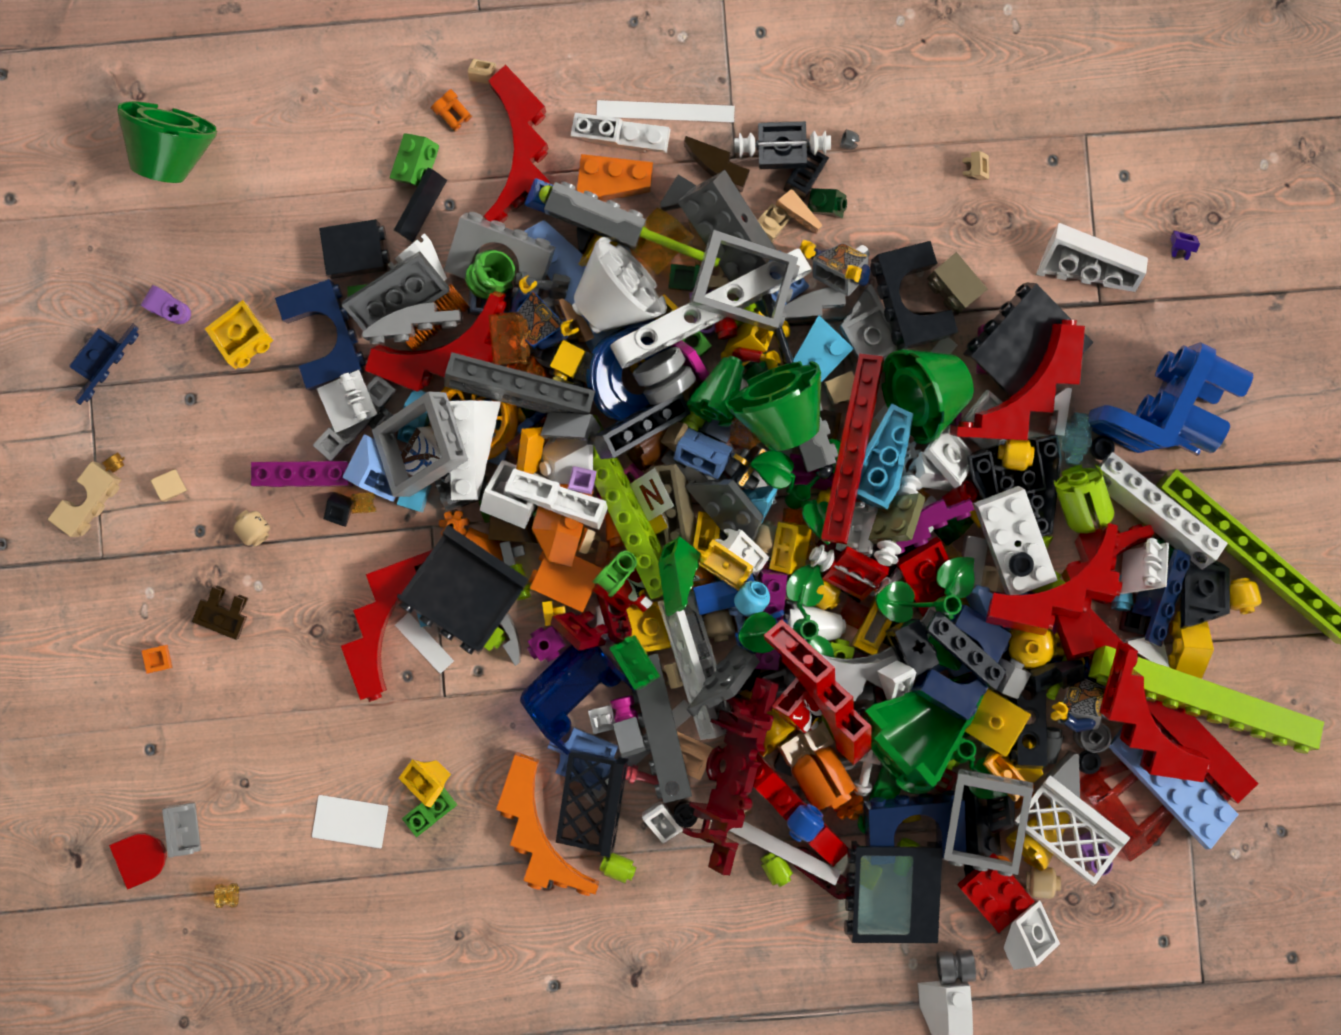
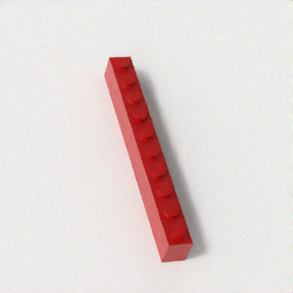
[1086,609,1259,804]

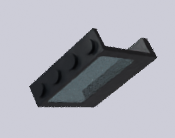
[844,841,943,943]

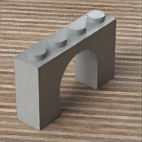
[444,212,556,298]

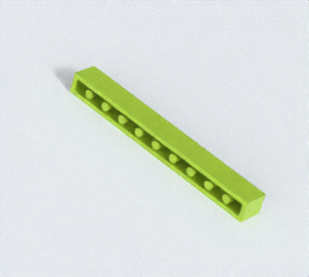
[1155,469,1341,644]
[1088,645,1324,754]

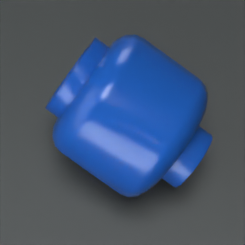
[787,804,824,842]

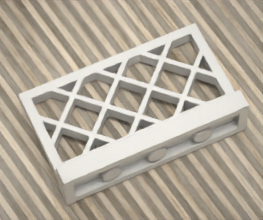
[1014,776,1130,886]

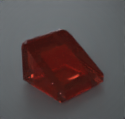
[840,598,870,629]

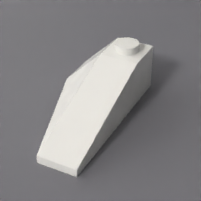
[917,979,973,1035]

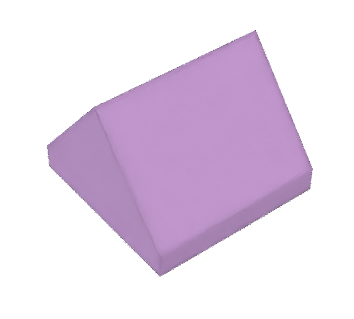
[568,466,597,495]

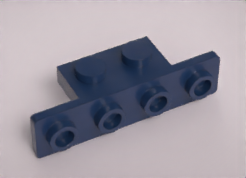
[69,323,139,405]
[1132,549,1191,647]

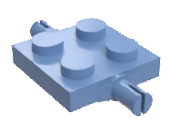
[547,727,618,791]

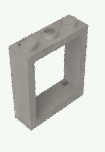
[689,230,800,331]
[372,392,468,497]
[944,769,1033,876]

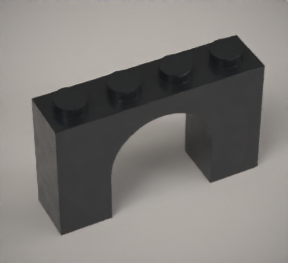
[870,241,958,350]

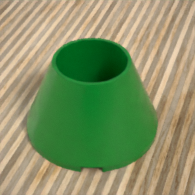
[117,101,218,183]
[881,349,974,444]
[725,361,821,451]

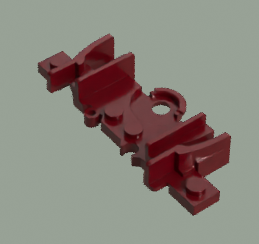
[682,677,779,876]

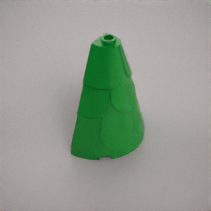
[862,673,984,790]

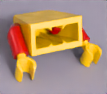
[721,311,790,370]

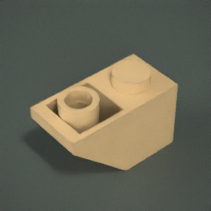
[758,203,791,243]

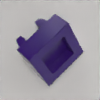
[1170,230,1200,260]

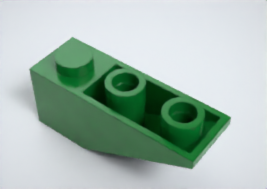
[658,536,701,617]

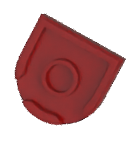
[109,833,167,890]

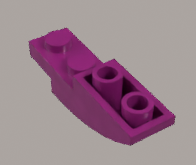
[896,499,975,555]

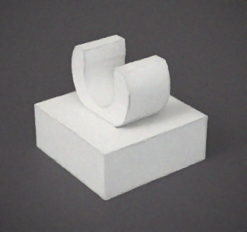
[588,705,615,734]

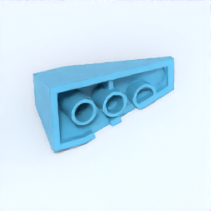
[856,404,914,509]

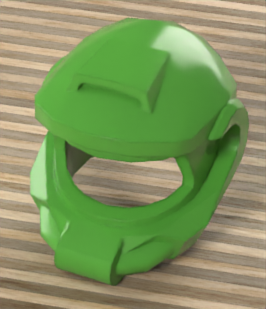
[465,250,515,299]

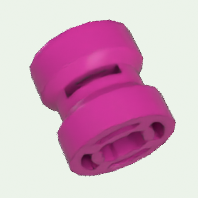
[610,695,638,723]

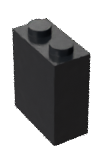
[319,219,390,279]

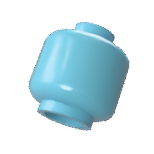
[734,581,770,617]

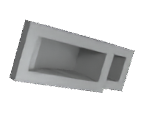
[783,287,846,321]

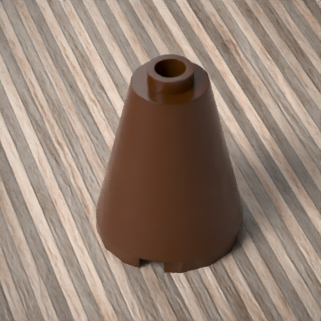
[627,419,682,471]

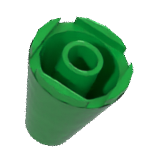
[687,356,745,427]

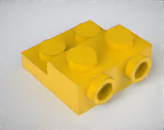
[204,300,274,370]

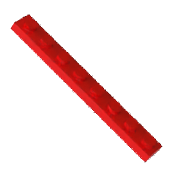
[821,353,884,545]

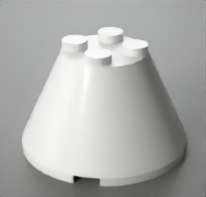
[572,237,667,334]

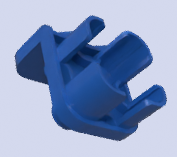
[1084,342,1253,456]

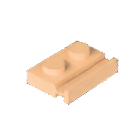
[677,731,714,780]

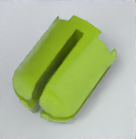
[1054,464,1114,533]

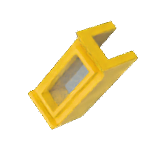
[851,596,892,655]

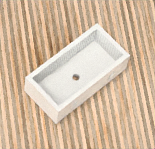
[973,486,1057,595]

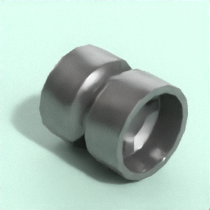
[1073,723,1112,753]
[936,949,976,984]

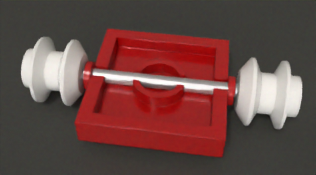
[809,545,890,600]

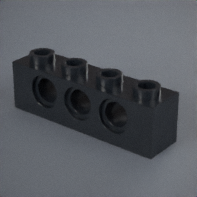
[590,393,691,459]
[1009,668,1047,769]

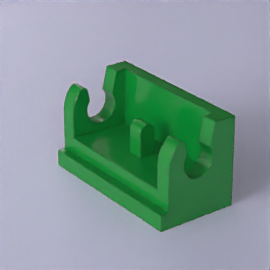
[609,635,660,690]

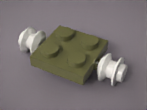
[868,475,925,566]

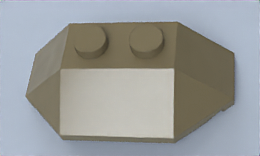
[649,464,696,549]

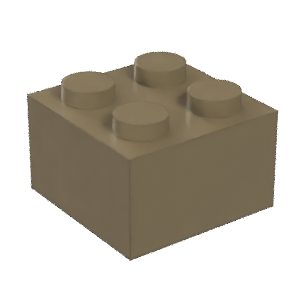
[927,252,988,315]

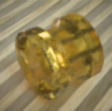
[351,493,377,514]
[214,883,239,908]

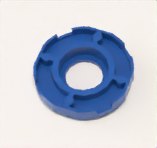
[586,327,671,421]

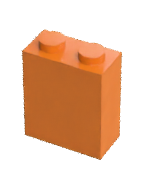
[529,550,603,612]

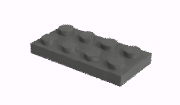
[342,251,450,331]

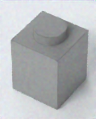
[997,658,1031,699]

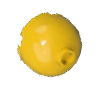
[1008,629,1056,669]

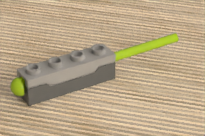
[539,181,720,267]

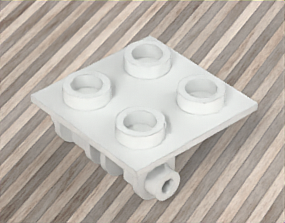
[317,370,378,433]
[1121,538,1169,594]

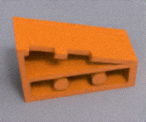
[577,154,653,202]

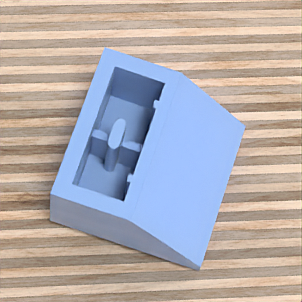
[342,434,402,502]

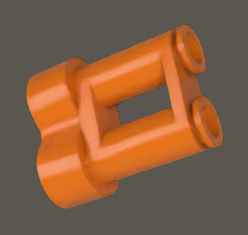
[431,89,472,132]

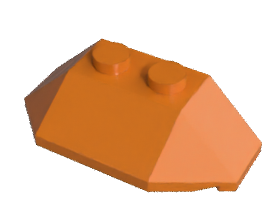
[532,483,595,568]

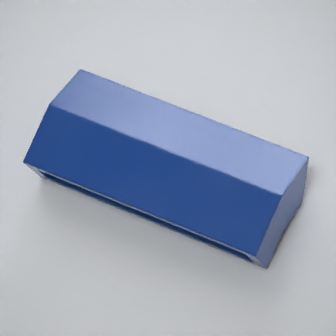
[693,573,754,615]

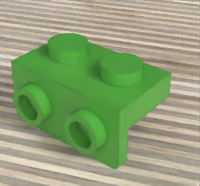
[389,133,439,187]

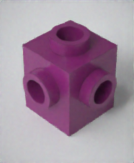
[527,626,566,662]

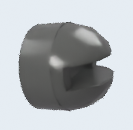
[840,129,860,150]

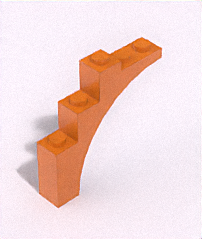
[496,752,599,896]

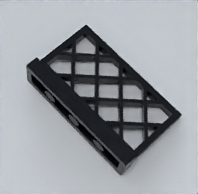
[555,750,629,857]

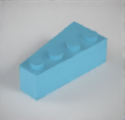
[793,315,854,382]

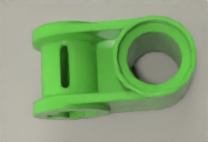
[592,551,637,598]

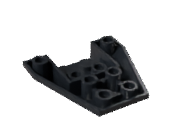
[967,435,1062,544]

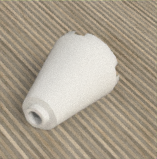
[783,600,846,640]

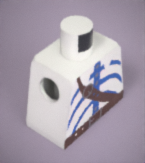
[401,426,451,483]

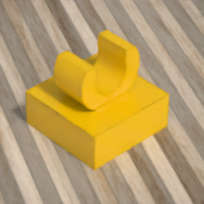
[542,601,566,626]

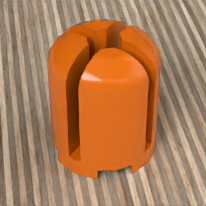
[792,746,858,810]

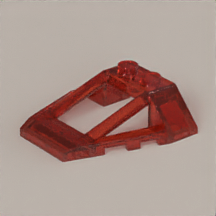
[1080,761,1174,862]

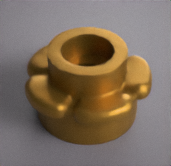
[102,452,125,473]

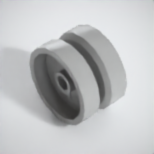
[632,347,696,405]

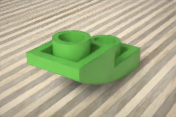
[402,788,457,837]

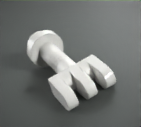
[854,750,881,796]

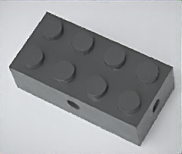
[677,170,776,282]

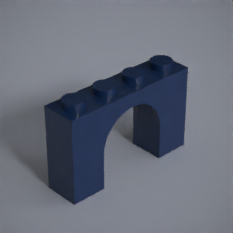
[275,279,366,391]
[911,605,1012,720]
[864,790,966,865]

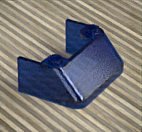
[520,644,634,755]

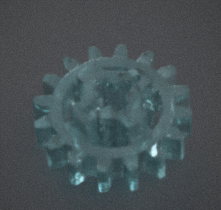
[1061,412,1092,465]

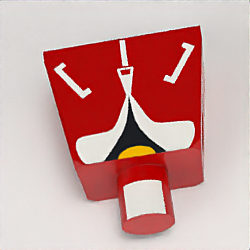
[592,563,653,613]
[771,678,822,733]

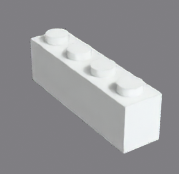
[1036,223,1148,292]
[449,400,501,500]

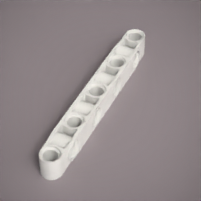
[610,249,812,368]

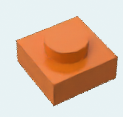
[141,645,173,674]

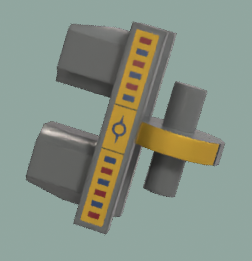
[730,445,768,490]

